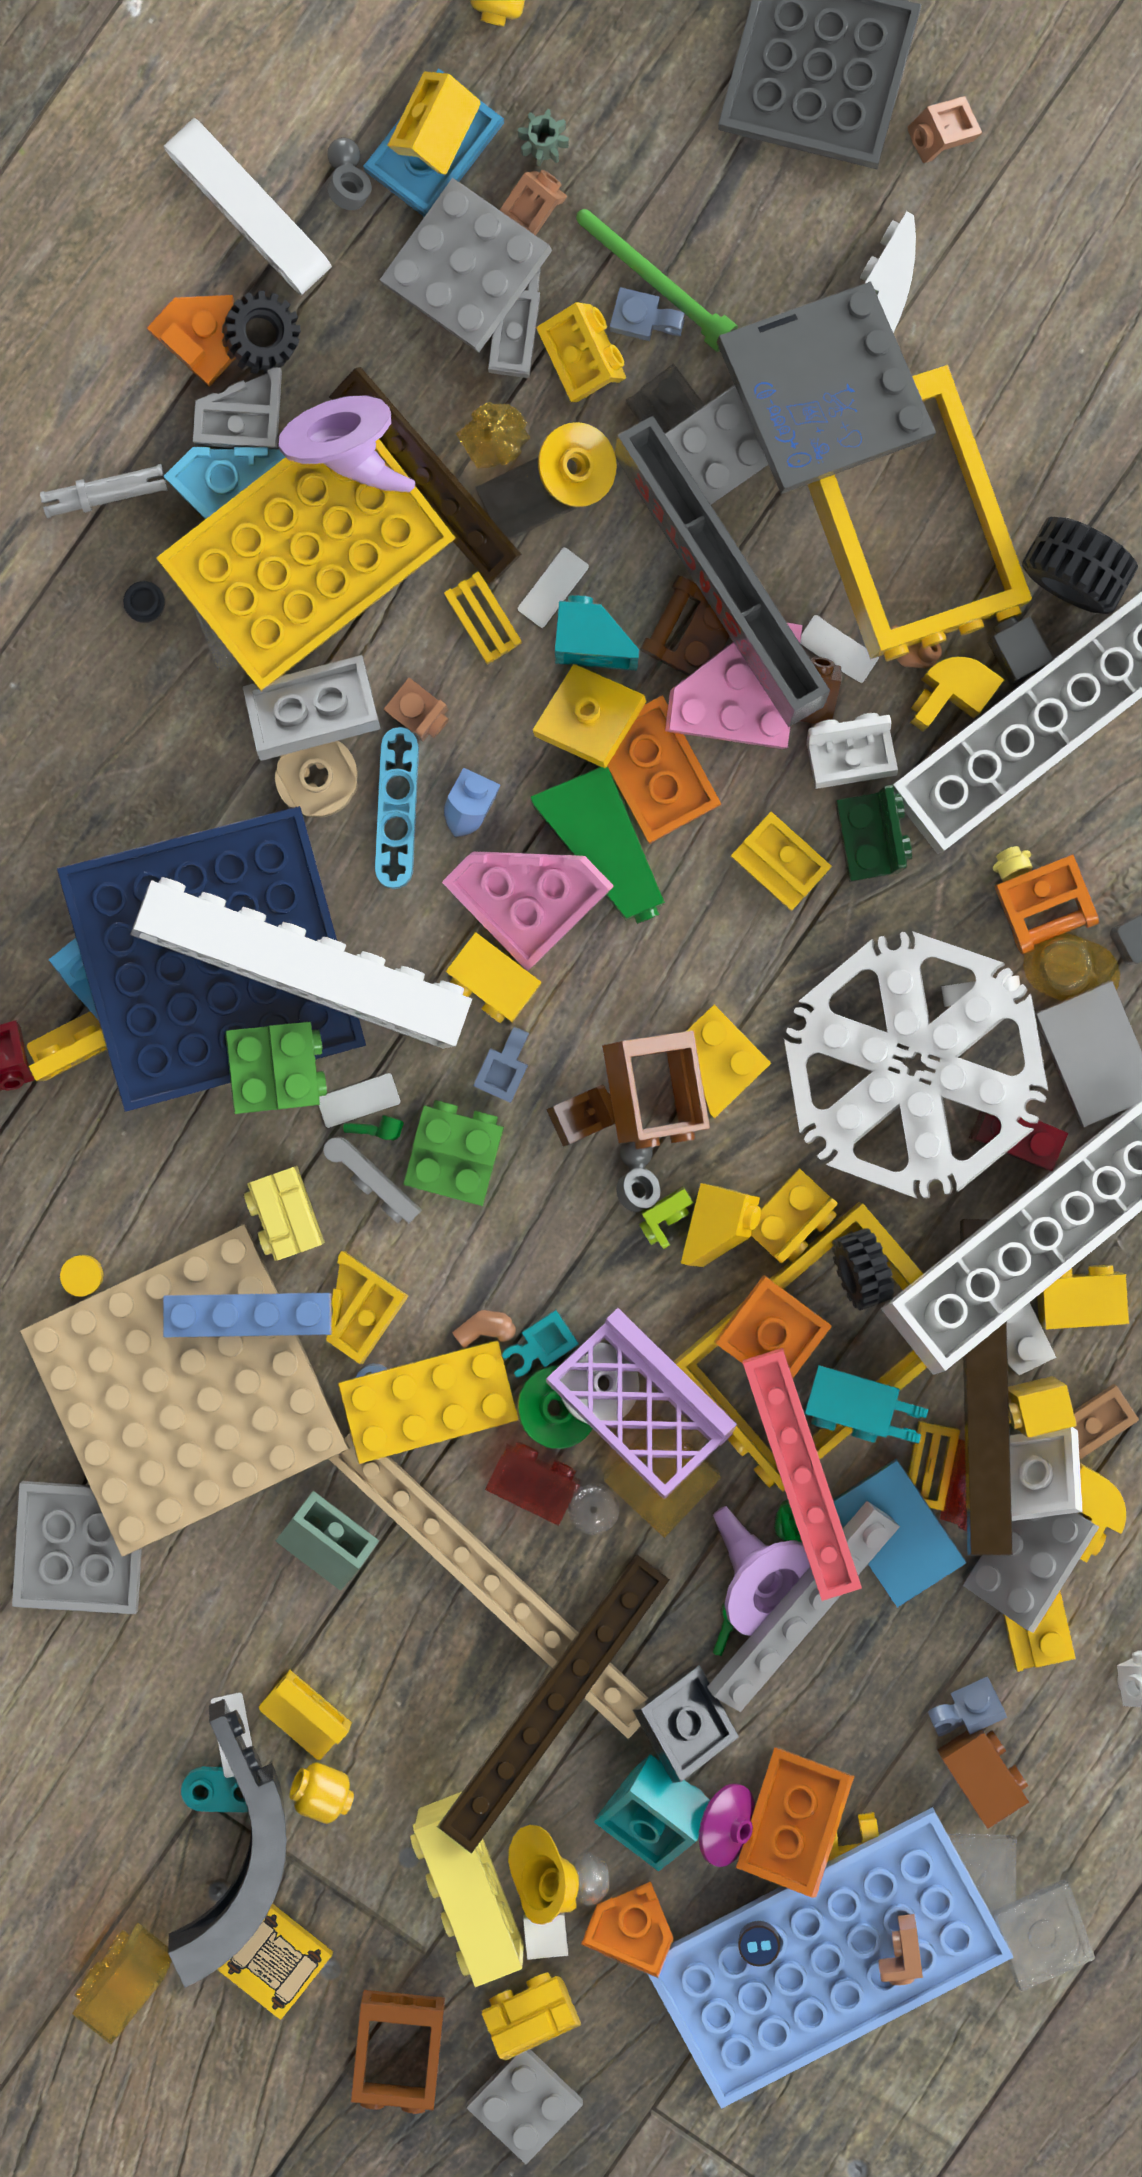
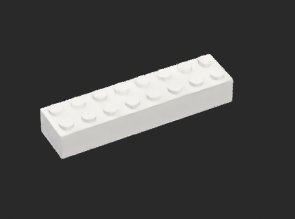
[893,592,1142,854]
[130,877,472,1049]
[881,1101,1142,1375]

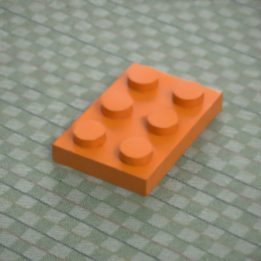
[607,695,721,844]
[736,1747,854,1898]

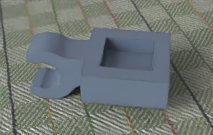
[610,287,685,341]
[473,1026,529,1103]
[928,1676,1007,1736]

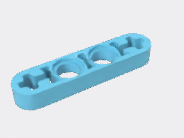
[375,727,419,889]

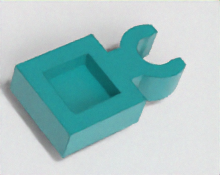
[502,1309,579,1377]

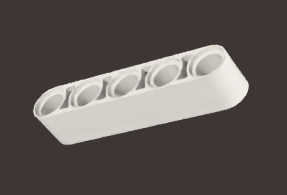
[164,118,332,296]

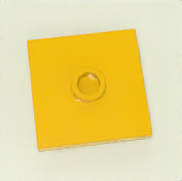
[533,664,646,768]

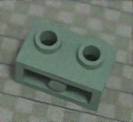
[275,1491,379,1591]

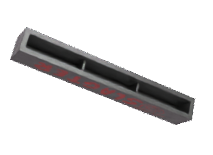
[615,416,830,727]

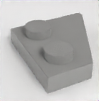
[193,367,282,449]

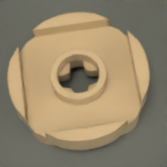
[275,741,358,818]

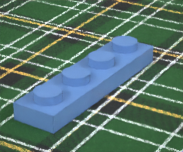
[163,1293,332,1338]

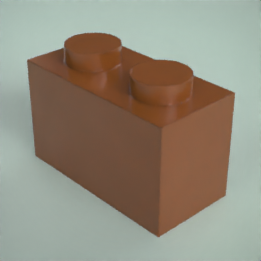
[937,1729,1029,1829]

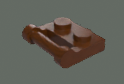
[640,575,730,676]

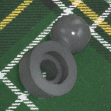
[327,137,372,210]
[616,1141,661,1212]

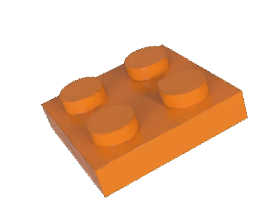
[714,1275,832,1378]

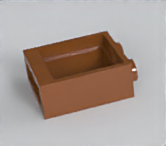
[602,1030,710,1149]
[351,1990,445,2114]

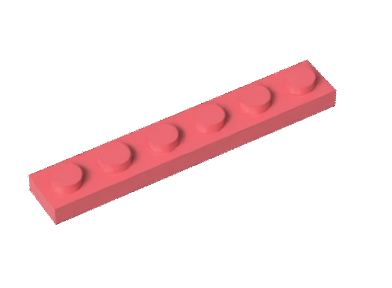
[743,1348,862,1601]

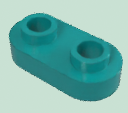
[181,1766,249,1813]

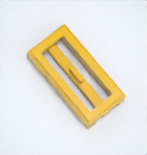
[444,571,522,665]
[907,1421,960,1511]

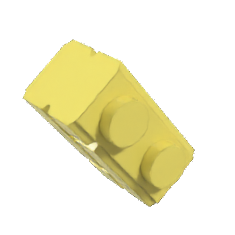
[244,1166,325,1261]

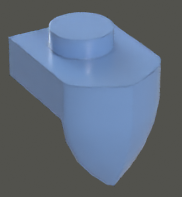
[444,768,501,837]

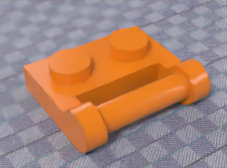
[994,854,1099,954]

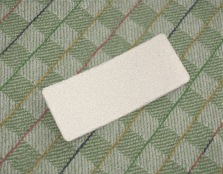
[800,615,879,683]

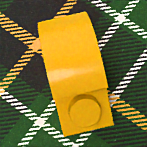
[910,657,1004,732]
[1080,1463,1126,1563]

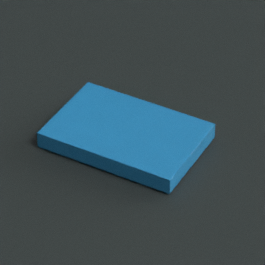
[363,68,504,217]
[833,1458,966,1608]

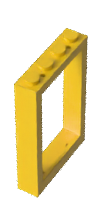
[807,365,1032,661]
[673,1202,927,1492]

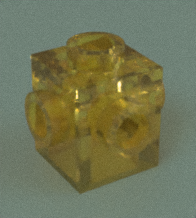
[456,402,531,469]

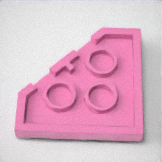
[665,623,803,749]
[442,851,614,971]

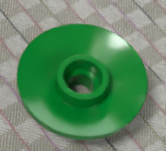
[517,1366,593,1449]

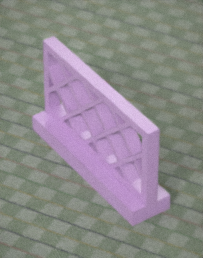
[546,1308,737,1499]

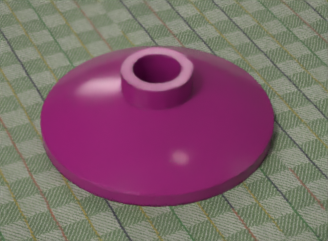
[699,1784,755,1867]

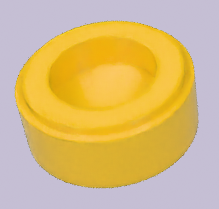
[60,1255,104,1297]

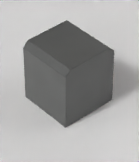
[1110,913,1142,965]

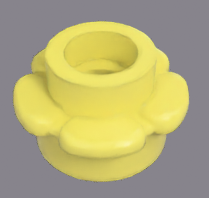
[993,846,1033,882]

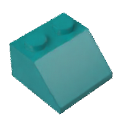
[555,595,639,671]
[594,1754,710,1872]

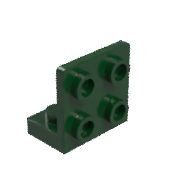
[835,785,912,882]

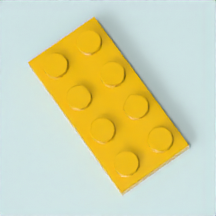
[338,1340,518,1464]

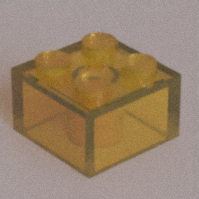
[603,1415,722,1538]
[72,1922,172,2045]

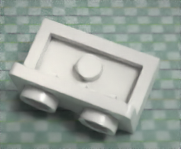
[807,713,898,789]

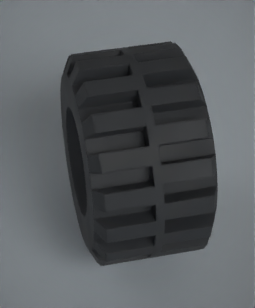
[1022,517,1138,614]

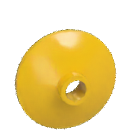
[538,422,617,507]

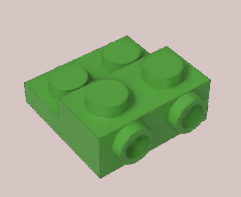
[225,1022,327,1114]
[403,1100,504,1206]

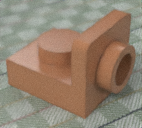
[908,96,982,163]
[500,170,567,235]
[383,678,449,742]
[878,1914,923,1985]

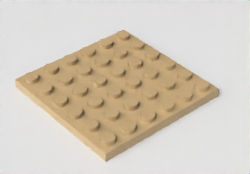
[20,1224,350,1557]

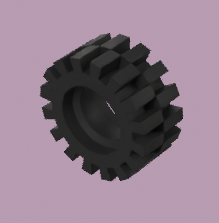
[222,291,301,374]
[832,1228,895,1311]

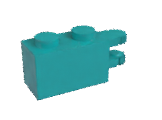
[805,1365,929,1444]

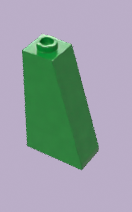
[530,766,665,924]

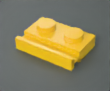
[730,811,832,911]
[1003,1591,1076,1672]

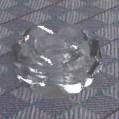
[568,1483,620,1535]
[574,1852,609,1906]

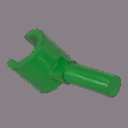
[343,1115,404,1141]
[713,1602,734,1656]

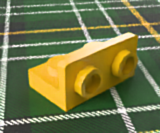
[536,302,626,402]
[27,1011,107,1081]
[751,1168,838,1264]

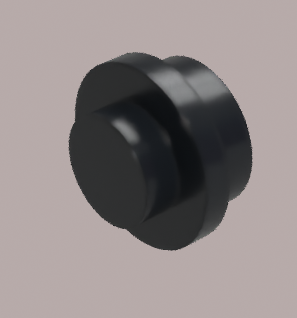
[123,581,165,623]

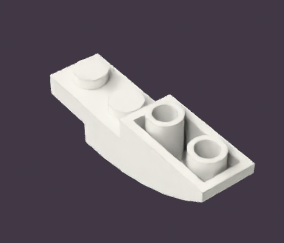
[860,212,916,333]

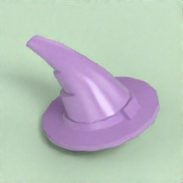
[279,396,415,492]
[713,1506,810,1636]

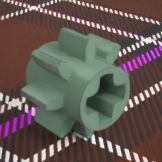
[518,109,569,166]

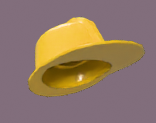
[508,1825,579,1925]

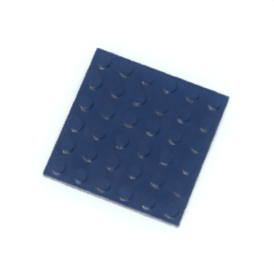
[57,806,366,1112]

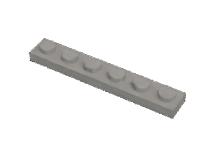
[707,1501,900,1712]

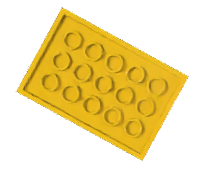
[156,439,455,692]

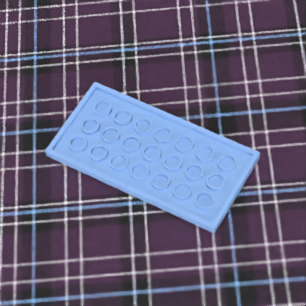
[648,1807,1014,2109]

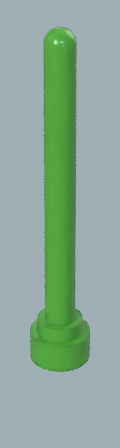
[576,209,738,352]

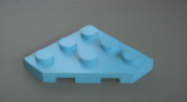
[164,447,285,519]

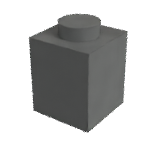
[987,616,1053,685]

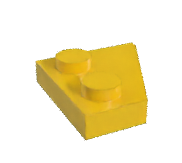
[687,1004,771,1118]
[326,1251,408,1364]

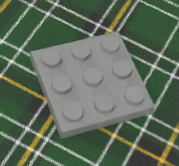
[380,178,552,352]
[12,1481,142,1614]

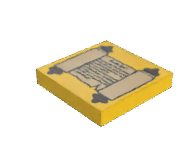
[217,1903,333,2020]

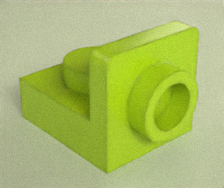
[639,1186,693,1249]

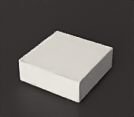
[523,1913,568,1960]

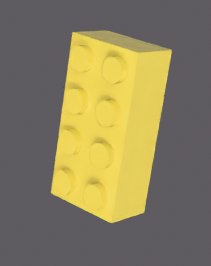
[410,1792,524,1987]

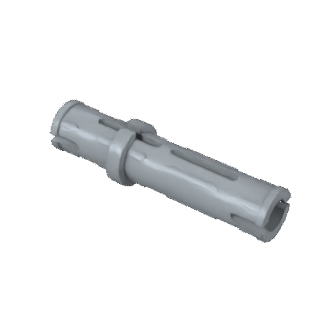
[40,464,168,518]

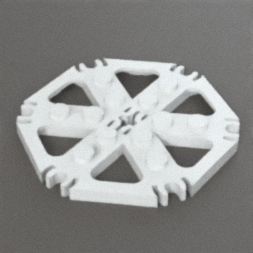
[784,931,1048,1199]

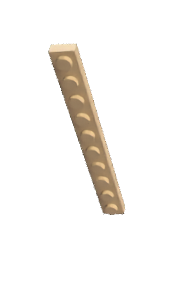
[329,1433,648,1739]

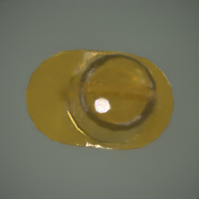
[1023,933,1121,1001]

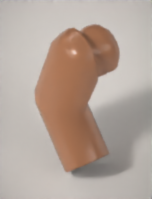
[890,624,942,669]
[452,1310,516,1348]

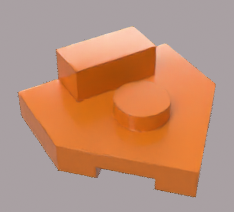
[147,295,236,387]
[581,1881,674,1978]

